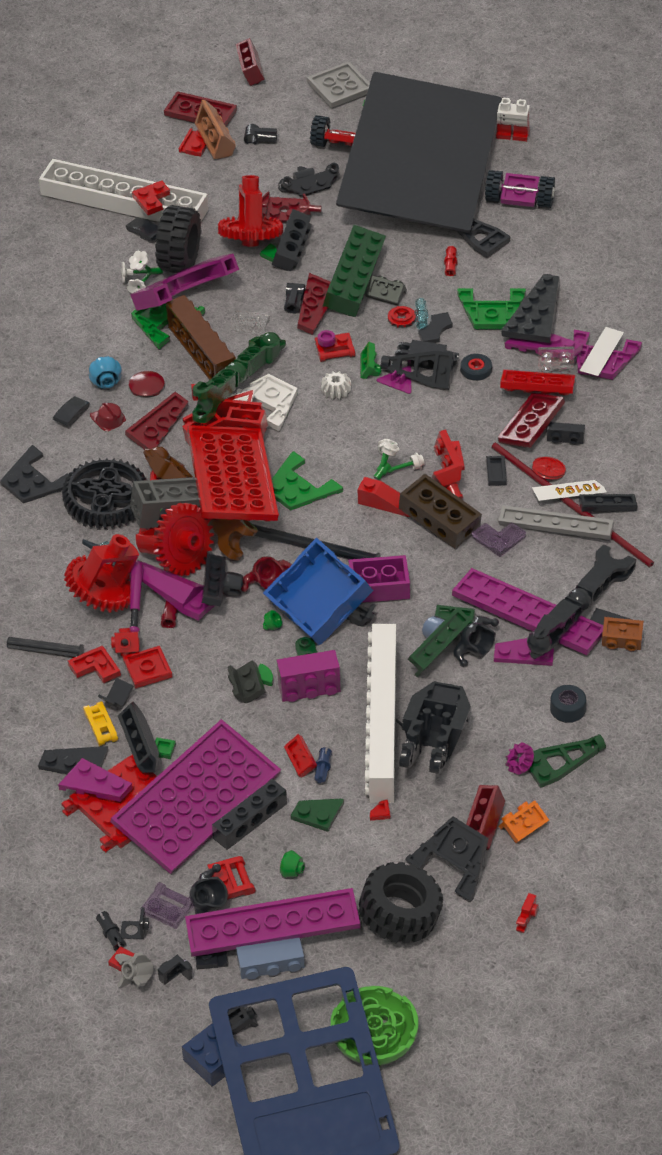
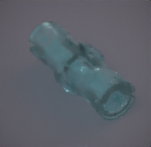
[414,298,428,329]

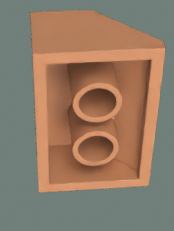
[195,100,236,159]

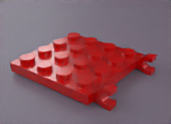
[61,755,157,853]

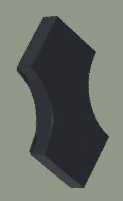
[418,312,453,343]

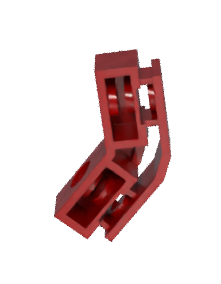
[182,399,268,446]

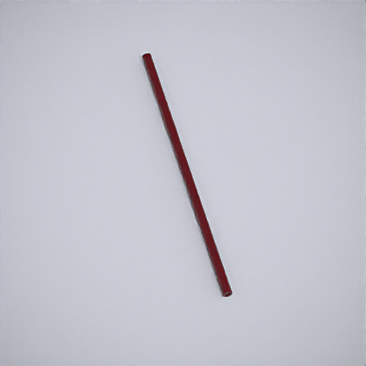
[491,442,654,568]

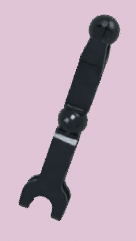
[527,545,637,659]

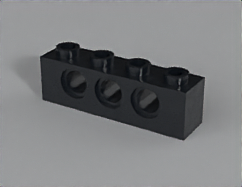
[271,209,312,271]
[212,779,287,850]

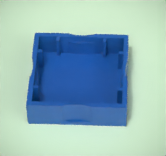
[263,538,374,645]

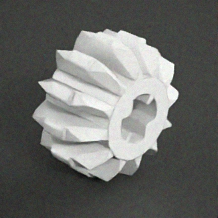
[321,371,351,401]

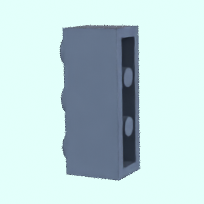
[236,938,305,980]

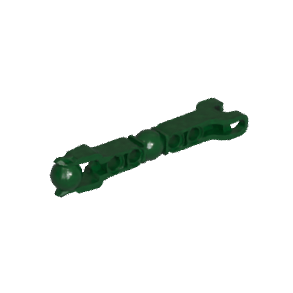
[192,332,286,423]

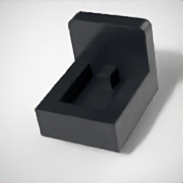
[346,604,375,627]
[158,954,192,985]

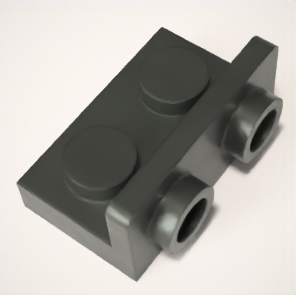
[365,276,407,305]
[227,660,266,703]

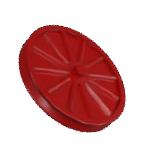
[532,457,566,479]

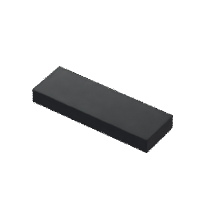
[579,494,638,512]

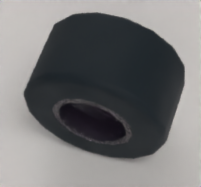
[550,685,586,723]

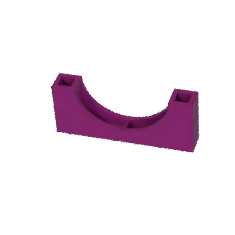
[130,253,239,311]

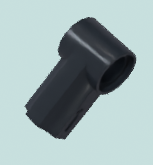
[244,124,277,145]
[284,283,305,314]

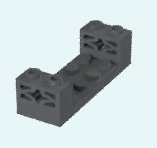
[130,477,240,528]

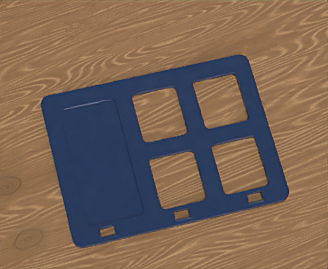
[209,967,400,1155]

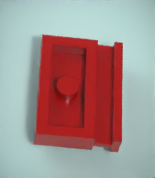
[178,128,207,157]

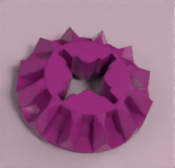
[505,742,534,774]

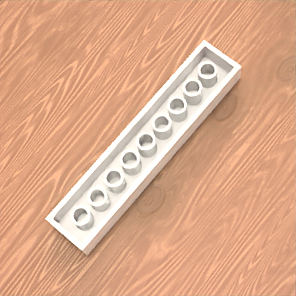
[39,159,209,222]
[365,624,396,803]

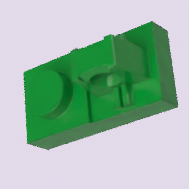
[360,342,381,379]

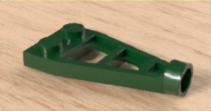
[528,734,606,788]

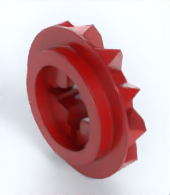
[388,306,416,328]

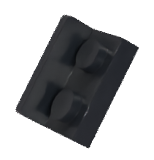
[547,422,585,445]

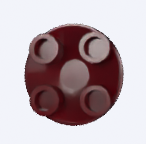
[129,371,165,396]

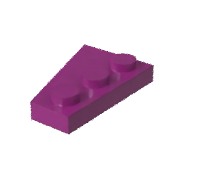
[494,638,554,666]
[58,758,132,802]

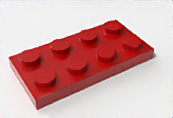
[500,370,576,395]

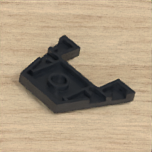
[0,445,69,504]
[405,816,489,901]

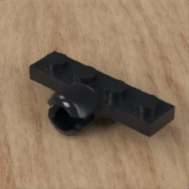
[202,553,243,607]

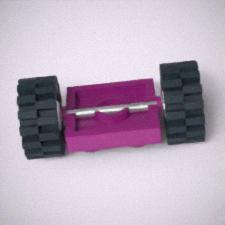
[485,170,555,208]

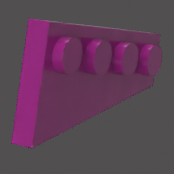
[504,334,583,359]

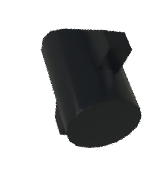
[293,166,315,180]

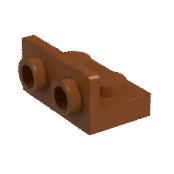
[602,617,644,651]

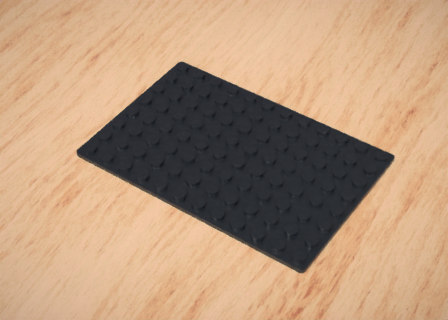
[336,72,502,233]

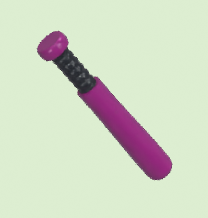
[129,561,143,632]

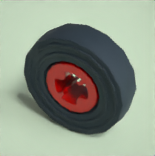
[460,353,492,381]

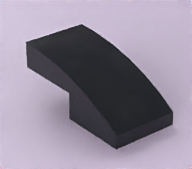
[126,217,158,241]
[53,396,90,426]

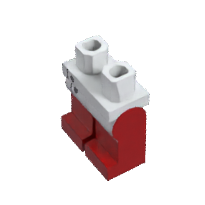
[496,98,530,142]

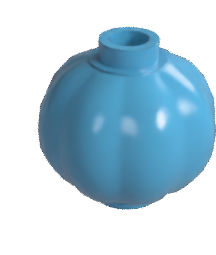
[89,356,122,389]

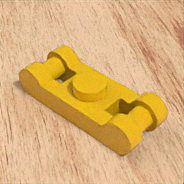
[83,701,118,746]

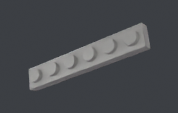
[498,505,614,540]

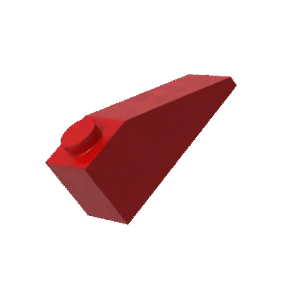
[357,477,410,517]

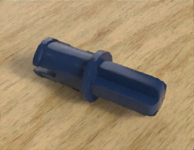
[314,747,332,784]

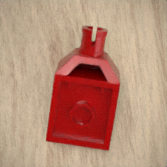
[431,429,463,499]

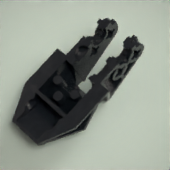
[399,681,471,774]

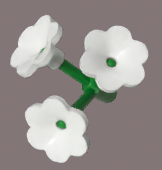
[121,251,163,293]

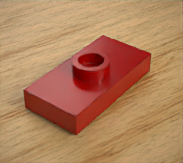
[284,734,317,778]

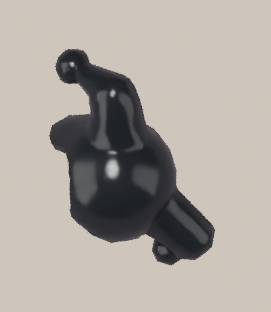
[453,616,499,667]
[189,864,228,914]

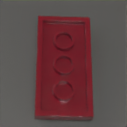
[164,91,237,127]
[498,392,565,448]

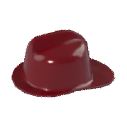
[90,403,126,432]

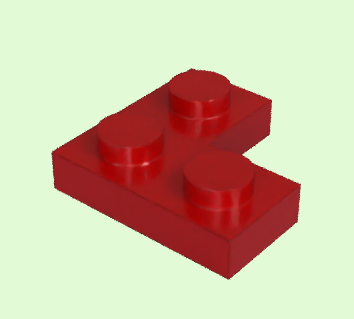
[132,180,170,216]
[68,645,121,683]

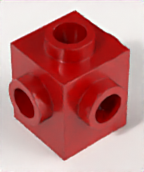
[111,628,140,656]

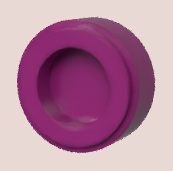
[317,330,335,347]

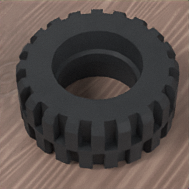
[155,205,201,273]
[358,862,443,944]

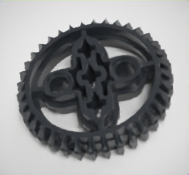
[62,458,147,529]

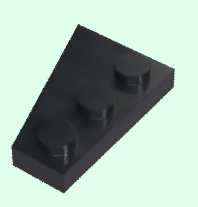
[38,746,109,775]

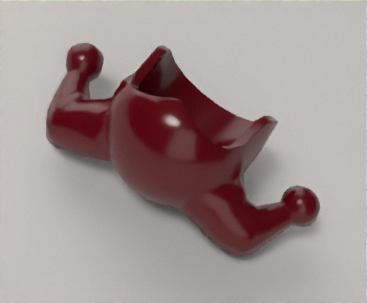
[241,556,292,592]

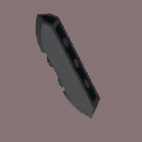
[118,701,159,773]

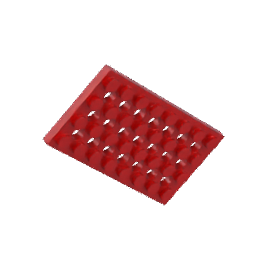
[187,425,279,522]

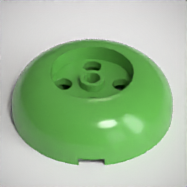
[331,986,418,1065]

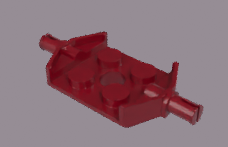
[262,192,322,222]

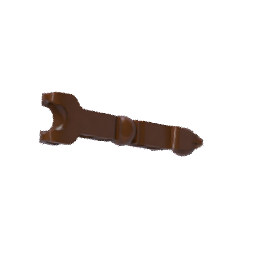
[143,447,258,561]

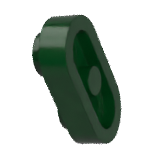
[295,637,317,656]

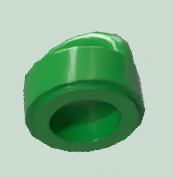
[263,610,282,630]

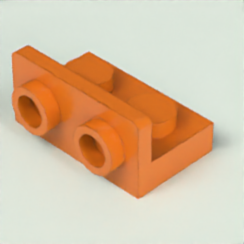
[498,800,549,843]

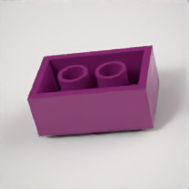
[349,555,410,603]
[277,650,341,702]

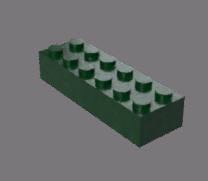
[322,225,386,317]

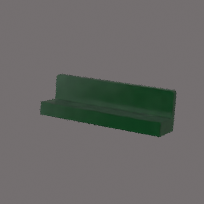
[408,607,472,677]

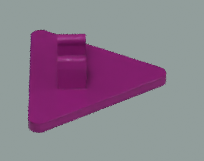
[376,366,412,394]

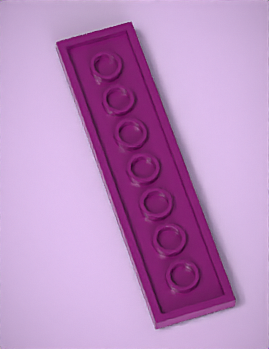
[185,888,360,957]

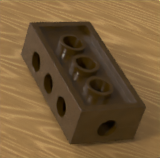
[398,474,482,549]

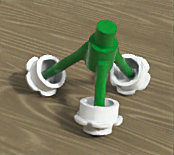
[374,439,425,480]

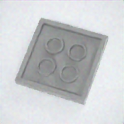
[307,61,370,108]

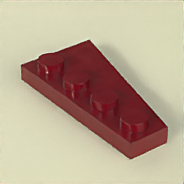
[297,273,331,335]
[125,391,189,450]

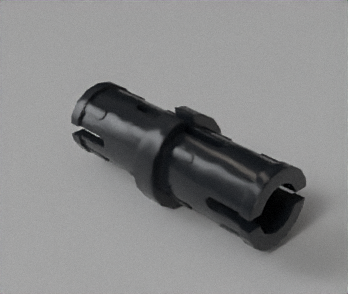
[96,911,126,951]

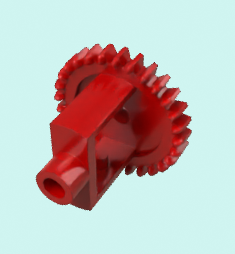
[218,175,283,247]
[136,503,214,576]
[64,534,139,613]

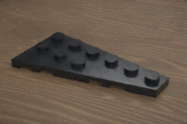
[501,274,560,343]

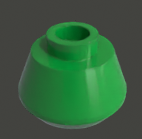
[280,850,305,878]

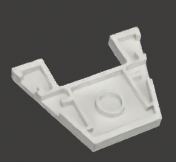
[228,374,298,431]

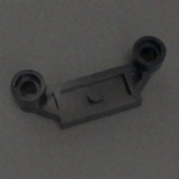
[278,163,339,197]

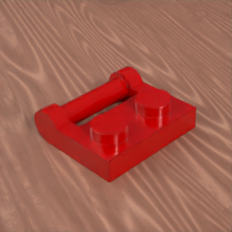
[315,333,355,362]
[207,856,256,900]

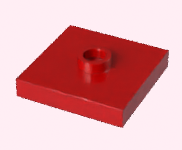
[123,646,173,689]

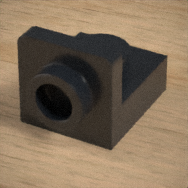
[228,1006,259,1035]

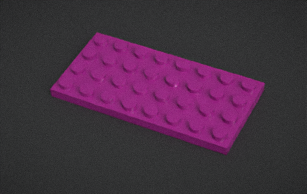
[110,719,281,874]

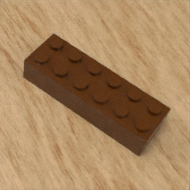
[166,295,236,380]

